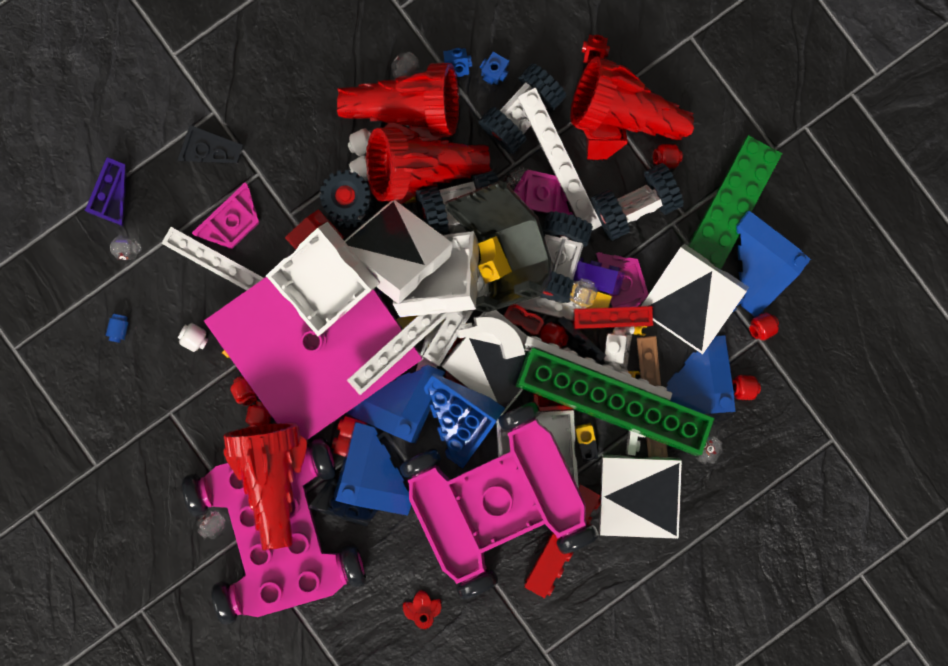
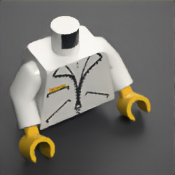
[604,326,647,378]

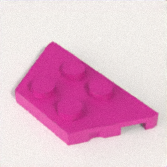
[514,170,573,215]
[192,183,260,249]
[596,252,649,308]

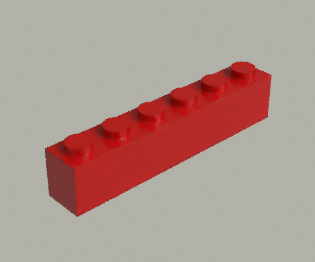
[524,484,601,598]

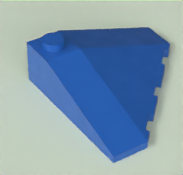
[736,211,811,317]
[666,335,735,414]
[346,365,446,443]
[424,374,505,468]
[334,422,411,515]

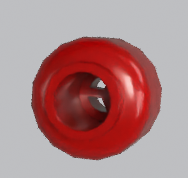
[653,144,683,169]
[749,312,779,341]
[539,322,568,348]
[732,375,761,400]
[230,376,257,406]
[245,401,272,427]

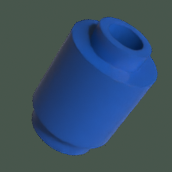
[106,314,129,343]

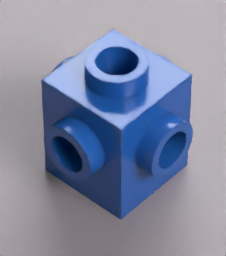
[443,48,472,77]
[480,52,509,85]

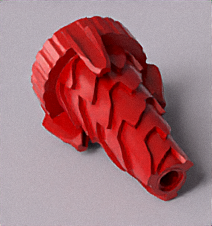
[570,56,694,140]
[337,63,459,140]
[366,123,491,204]
[223,423,307,551]

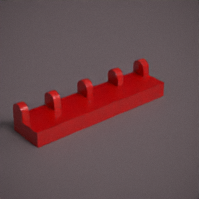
[574,306,653,329]

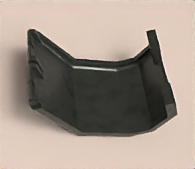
[445,181,552,312]

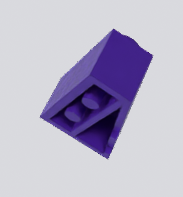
[85,157,127,227]
[573,258,625,295]

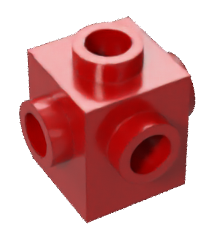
[582,34,610,63]

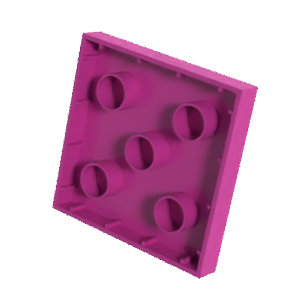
[204,277,423,440]

